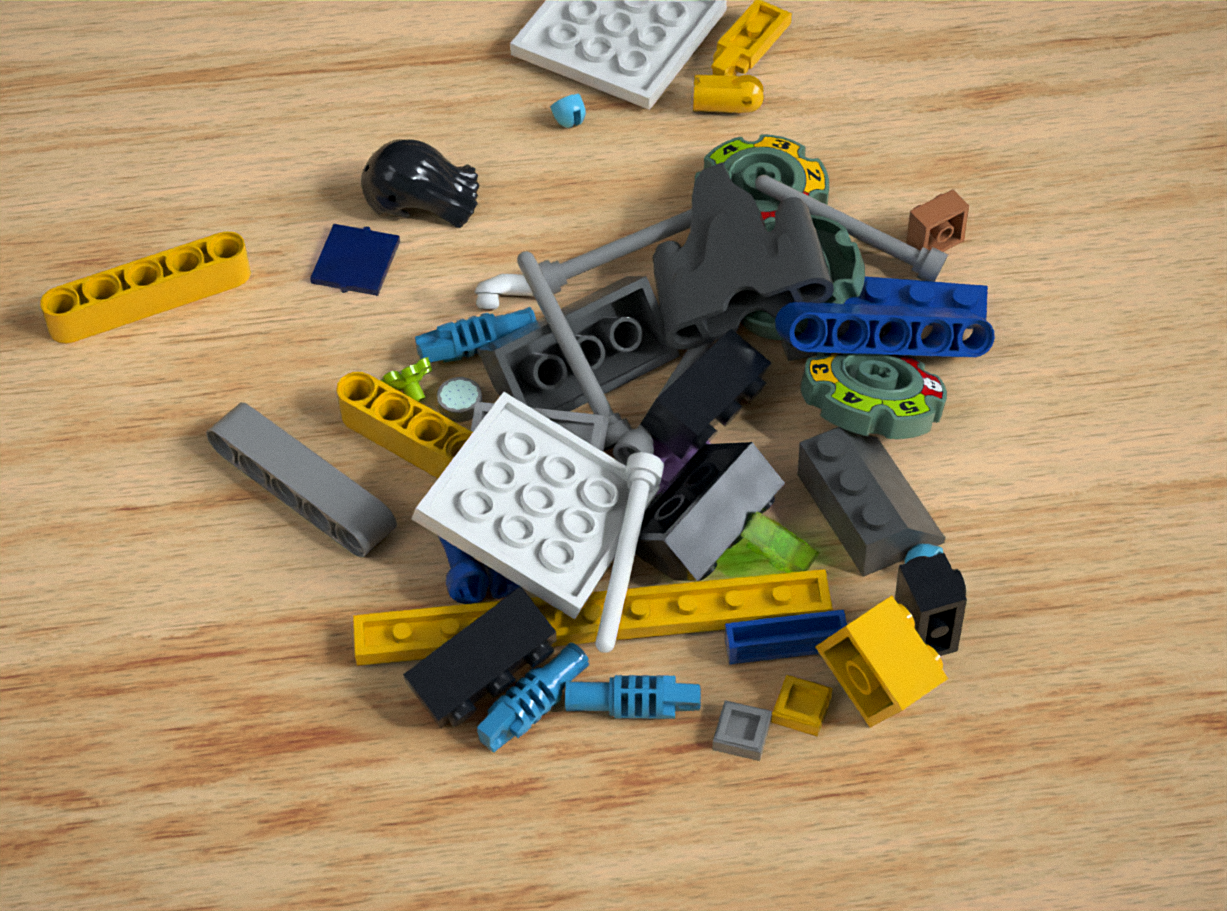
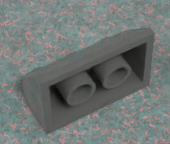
[797,427,945,577]

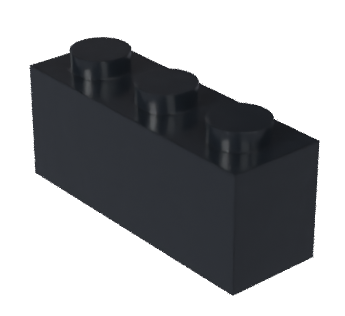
[640,329,771,459]
[403,586,557,729]

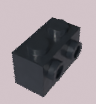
[895,553,967,656]

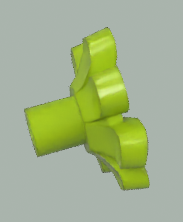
[380,357,432,402]

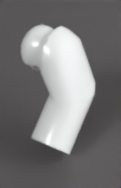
[475,274,534,309]

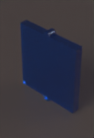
[310,224,400,296]

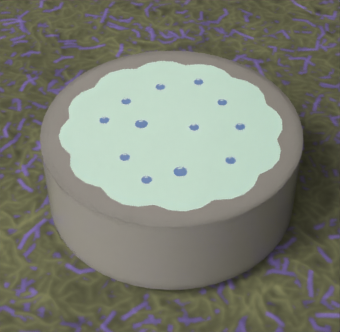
[437,377,482,422]

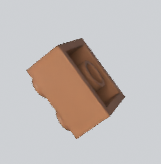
[906,189,969,252]

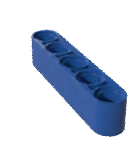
[775,302,995,357]

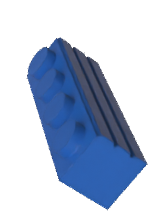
[725,609,847,665]

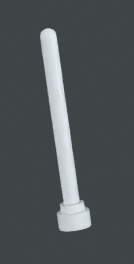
[595,452,664,653]

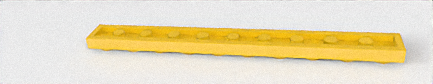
[353,569,833,666]

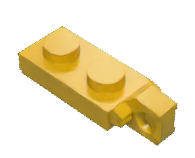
[711,0,792,76]

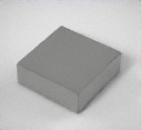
[712,700,772,761]

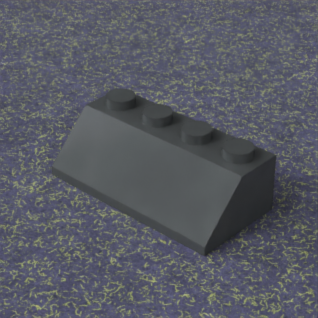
[477,276,680,412]

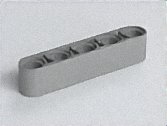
[206,402,397,558]

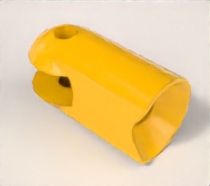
[693,75,764,113]

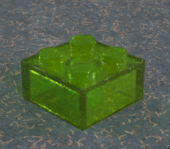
[741,511,820,573]

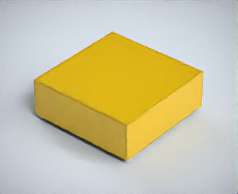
[771,674,833,737]

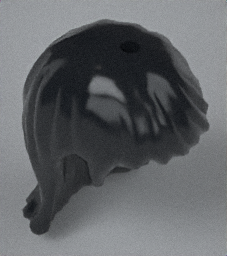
[361,139,480,228]

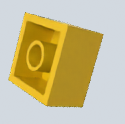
[815,595,949,728]

